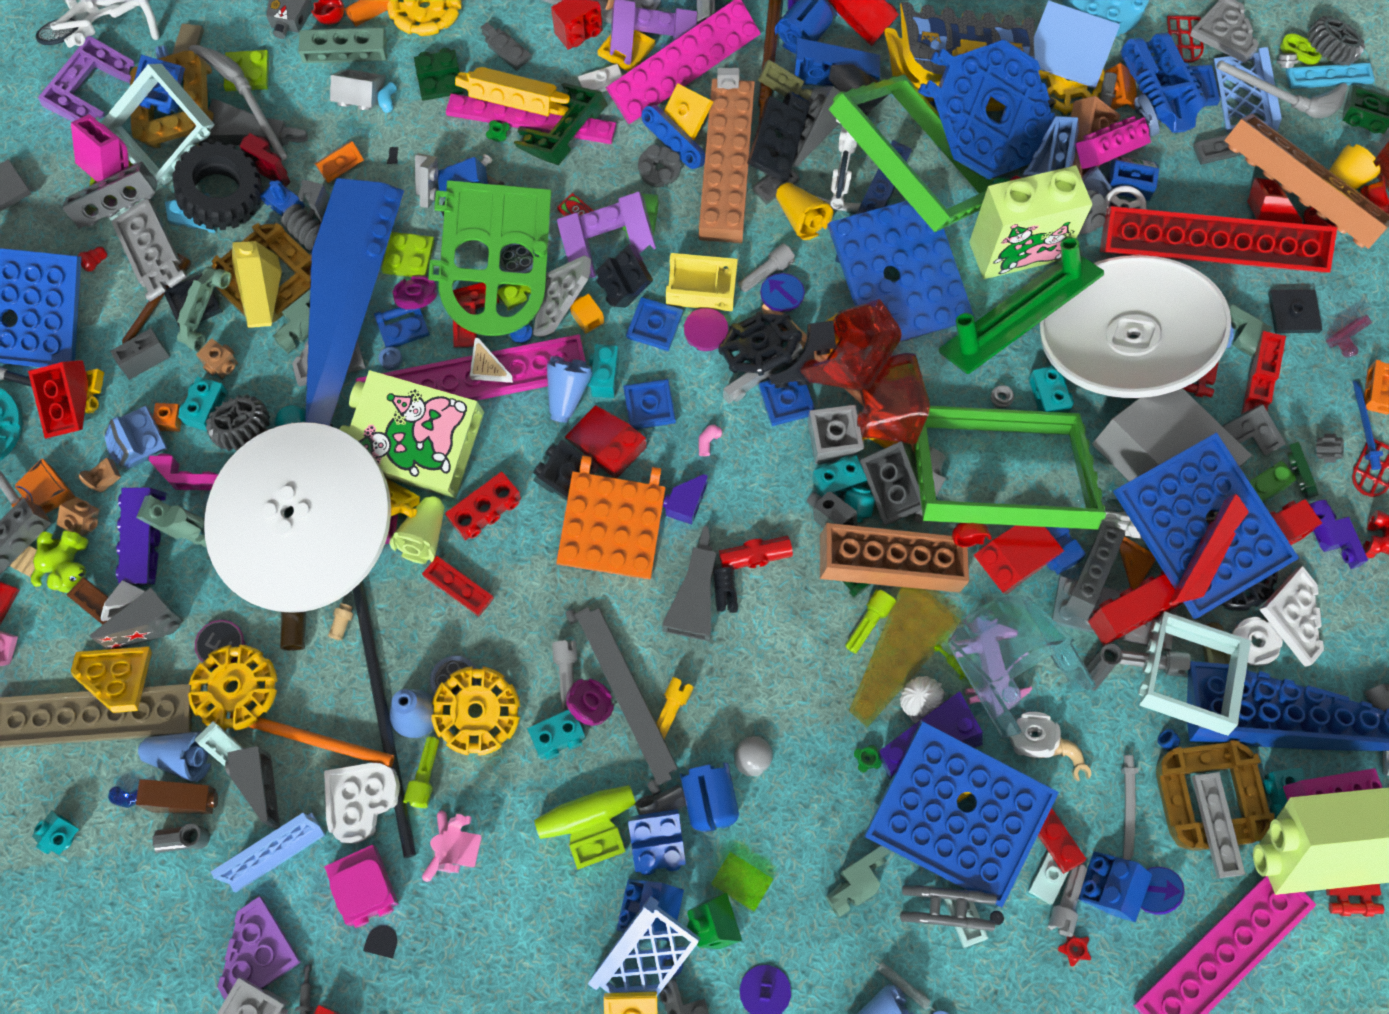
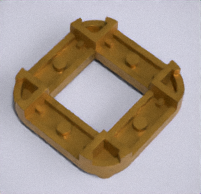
[130,51,213,148]
[212,223,312,323]
[1156,740,1275,851]

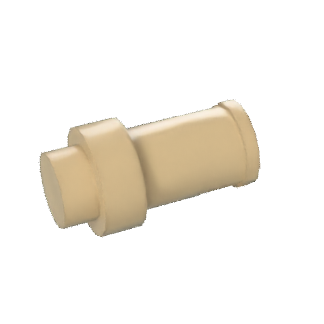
[327,603,354,641]

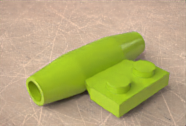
[534,785,636,870]

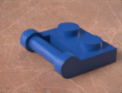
[374,307,430,348]

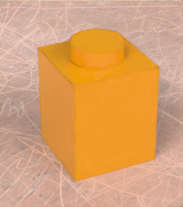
[570,293,604,334]

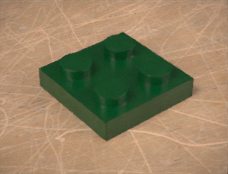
[1287,441,1319,498]

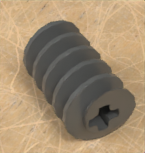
[281,204,321,251]

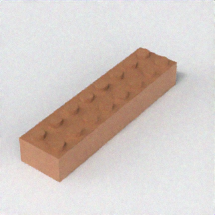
[699,78,755,243]
[1224,114,1389,249]

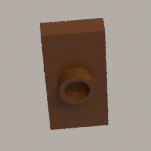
[66,576,109,625]

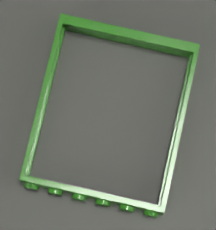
[829,74,996,232]
[911,405,1106,529]

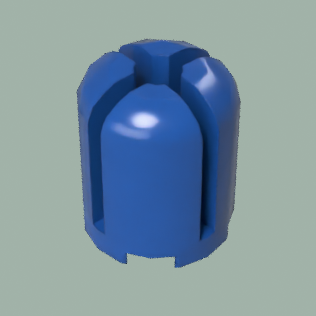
[775,0,833,54]
[680,762,739,832]

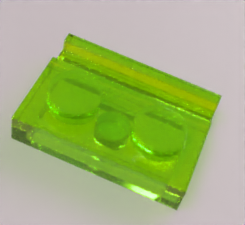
[711,852,774,912]

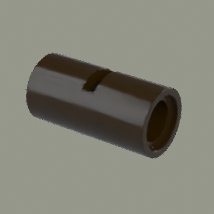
[280,611,306,651]

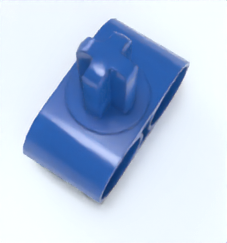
[260,180,305,216]

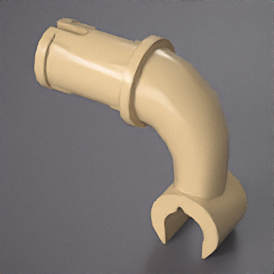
[1039,738,1091,781]

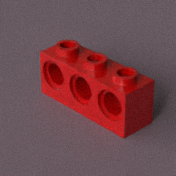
[445,471,521,541]

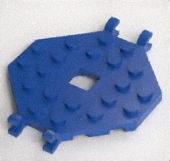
[918,39,1055,179]

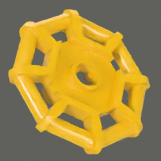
[1038,68,1105,115]

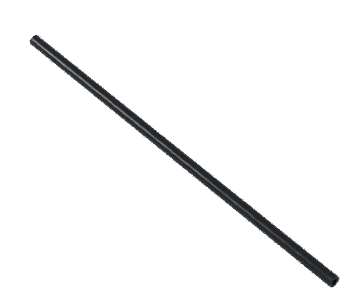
[330,424,416,858]

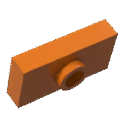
[314,141,364,183]

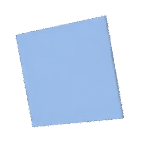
[1034,0,1120,88]

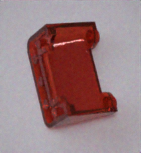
[800,299,902,391]
[847,353,930,444]

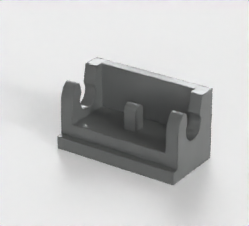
[298,179,329,225]
[110,328,170,380]

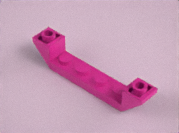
[148,453,219,491]

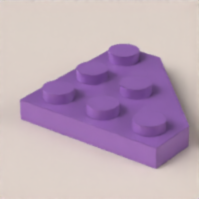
[217,896,301,1000]

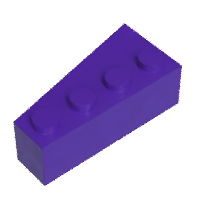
[116,488,166,585]
[879,691,983,781]

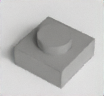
[717,68,739,89]

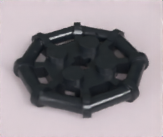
[718,311,802,376]

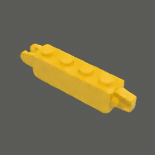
[455,67,570,116]

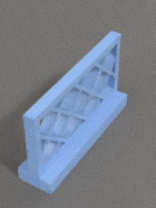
[1214,47,1282,132]
[211,813,325,892]
[588,896,700,996]

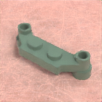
[177,266,231,352]

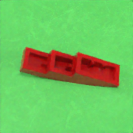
[1241,331,1286,414]

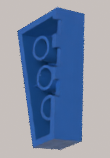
[794,38,880,86]

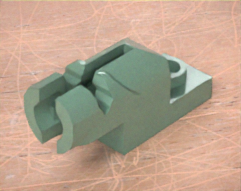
[273,290,310,354]
[1229,304,1285,359]
[136,495,207,548]
[826,846,890,918]

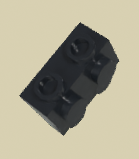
[596,244,653,308]
[533,439,600,500]

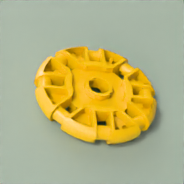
[387,0,462,36]
[188,645,278,731]
[432,666,521,756]

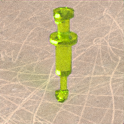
[933,644,982,688]

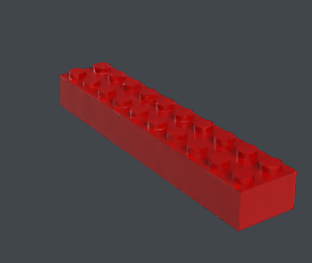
[1100,206,1337,273]
[1088,499,1322,646]

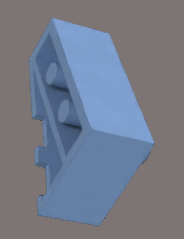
[1023,116,1079,178]

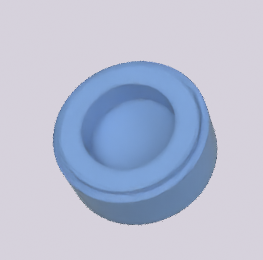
[379,347,402,370]

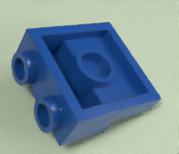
[134,55,185,115]
[628,809,686,875]

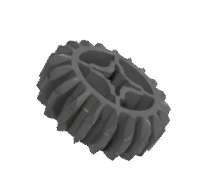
[1307,16,1365,66]
[206,394,270,451]

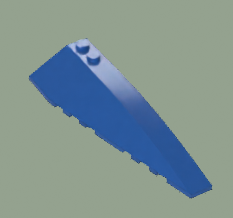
[1187,661,1389,751]

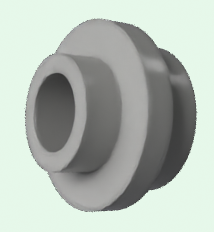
[1276,53,1299,68]
[991,385,1014,408]

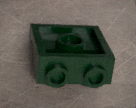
[414,48,464,101]
[1342,85,1389,134]

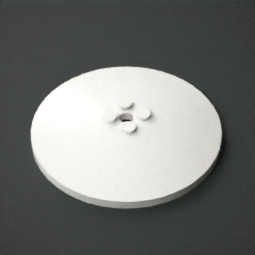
[1040,255,1231,398]
[204,422,391,612]

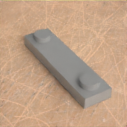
[723,342,802,404]
[1192,772,1245,879]

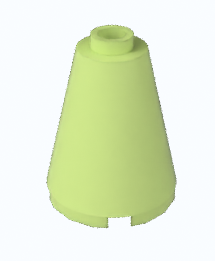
[389,496,445,564]

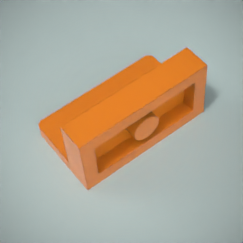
[344,0,389,27]
[1105,63,1137,110]

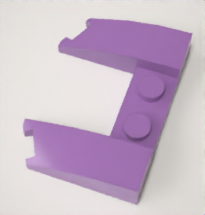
[610,0,697,65]
[38,36,135,121]
[557,192,656,278]

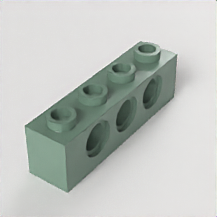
[298,27,387,63]

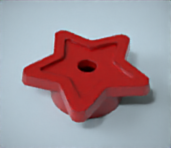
[1058,935,1091,967]

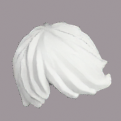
[900,676,946,723]

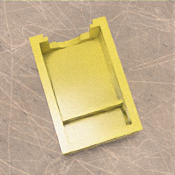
[666,253,738,311]

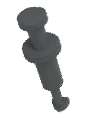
[295,964,314,1014]

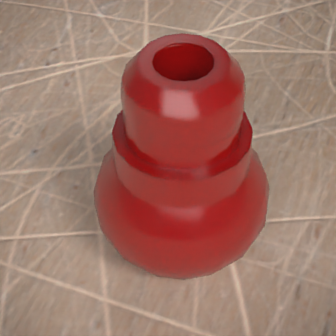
[78,246,107,272]

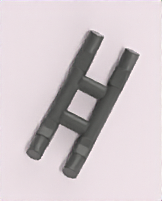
[900,885,997,931]

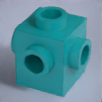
[32,810,79,856]

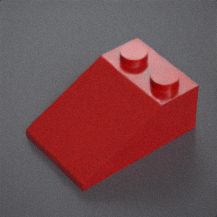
[28,360,89,439]
[565,405,647,479]
[974,525,1064,595]

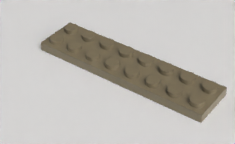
[0,684,192,748]

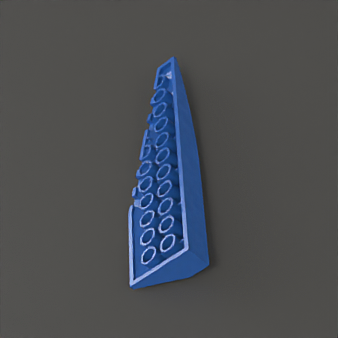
[305,178,404,426]

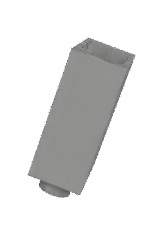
[1092,388,1252,482]

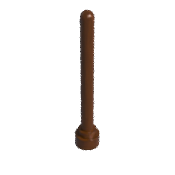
[122,253,192,344]

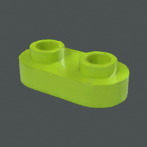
[1280,34,1322,65]

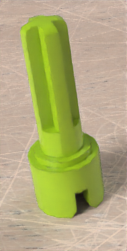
[845,589,896,654]
[403,736,439,808]

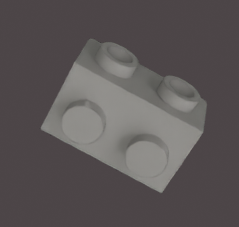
[415,153,439,208]

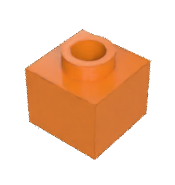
[153,403,182,432]

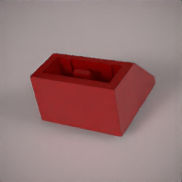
[551,0,603,50]
[1247,177,1303,224]

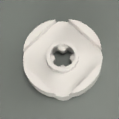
[1231,617,1283,666]
[1010,712,1061,758]

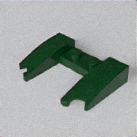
[514,83,608,166]

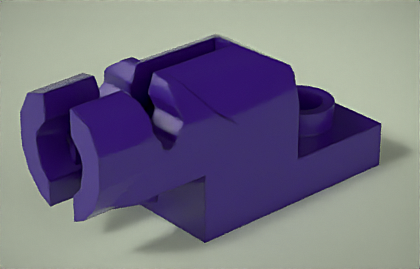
[1309,500,1368,569]

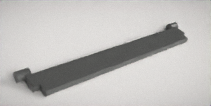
[565,607,678,796]

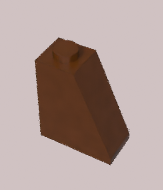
[136,779,218,814]

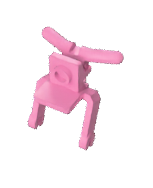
[422,811,482,882]

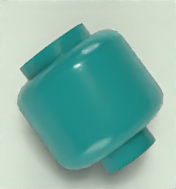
[844,486,875,522]

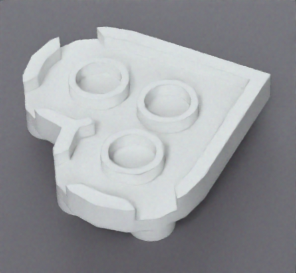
[324,763,400,844]

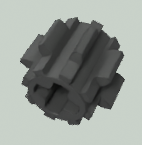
[1316,434,1344,463]

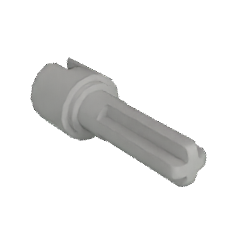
[738,243,796,292]
[552,640,578,710]
[1119,650,1190,678]
[1047,864,1087,937]

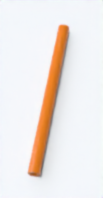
[229,713,394,767]

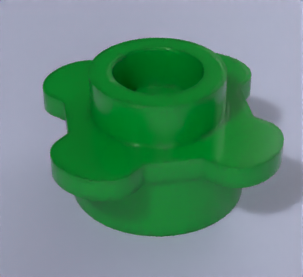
[486,120,510,142]
[854,745,882,773]

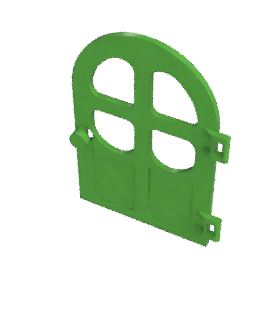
[428,181,551,336]

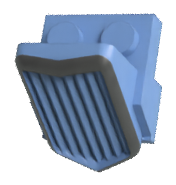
[105,406,168,469]

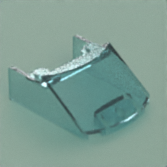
[947,595,1096,738]

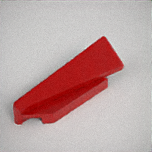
[1168,494,1249,605]

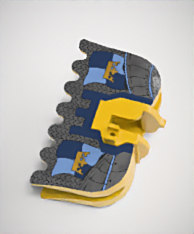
[884,1,1035,111]

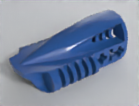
[1120,32,1208,133]

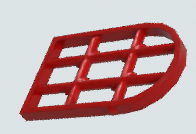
[1167,16,1204,63]
[1352,439,1389,497]

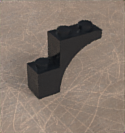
[768,321,836,388]

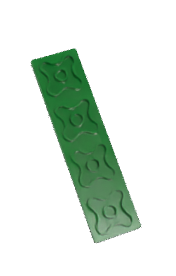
[939,237,1104,374]

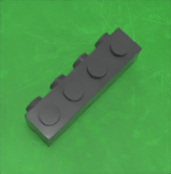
[0,497,51,574]

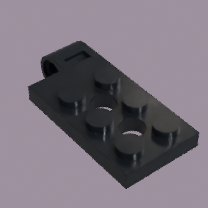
[747,91,810,182]

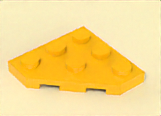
[70,647,152,713]

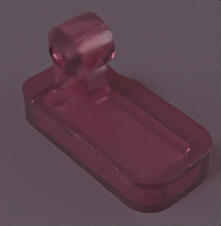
[1325,315,1372,358]

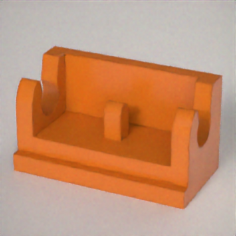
[1364,360,1389,415]

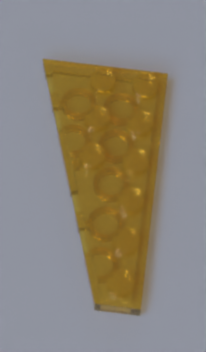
[849,587,962,728]

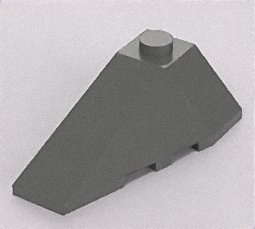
[792,86,841,167]

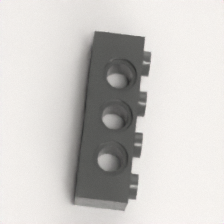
[62,161,158,229]
[1064,524,1126,620]

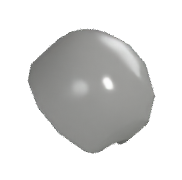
[734,735,773,776]

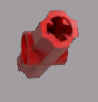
[719,536,793,569]

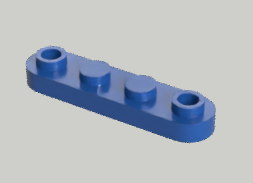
[641,105,705,169]

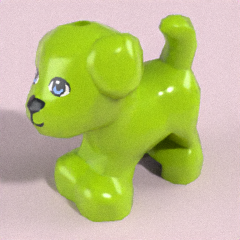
[31,531,89,593]

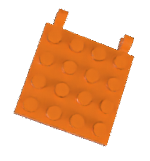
[556,455,665,580]

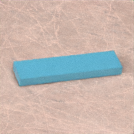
[1285,63,1375,89]

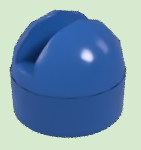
[1157,729,1180,751]

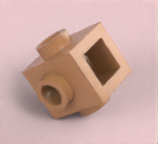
[196,338,238,379]
[57,497,99,536]

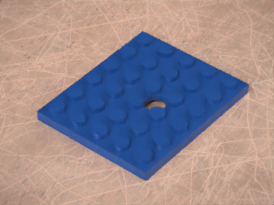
[827,201,975,351]
[0,248,81,367]
[1113,433,1299,619]
[864,721,1059,908]

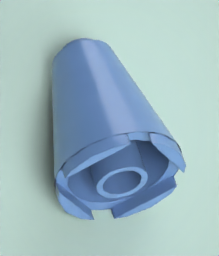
[390,689,434,738]
[138,731,211,782]

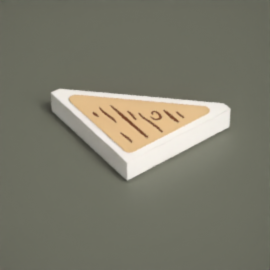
[470,338,513,383]

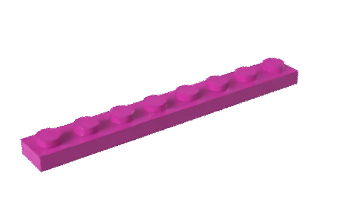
[446,94,616,144]

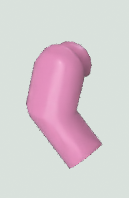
[699,424,722,456]

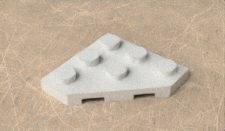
[1259,566,1324,667]

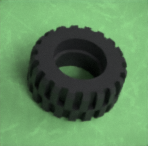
[173,141,261,230]

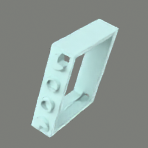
[101,64,215,185]
[1138,611,1251,736]

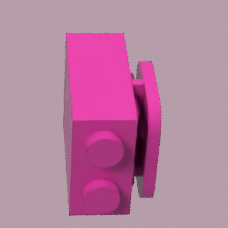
[71,114,129,182]
[324,845,399,928]

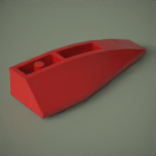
[828,0,899,46]

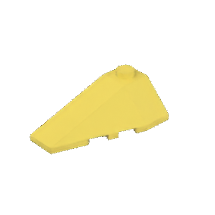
[232,241,282,328]

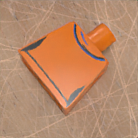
[11,458,75,514]

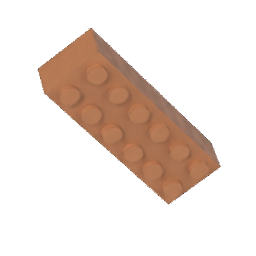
[820,523,969,593]

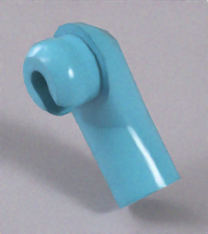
[377,82,397,113]

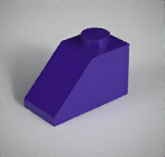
[663,474,708,525]

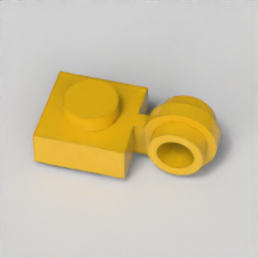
[85,369,104,414]

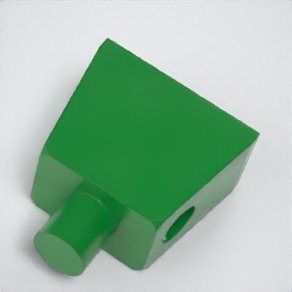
[687,893,742,949]

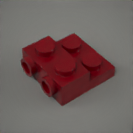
[239,133,290,187]

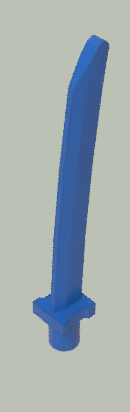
[1353,381,1383,470]

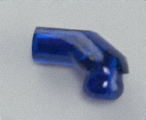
[108,786,138,808]

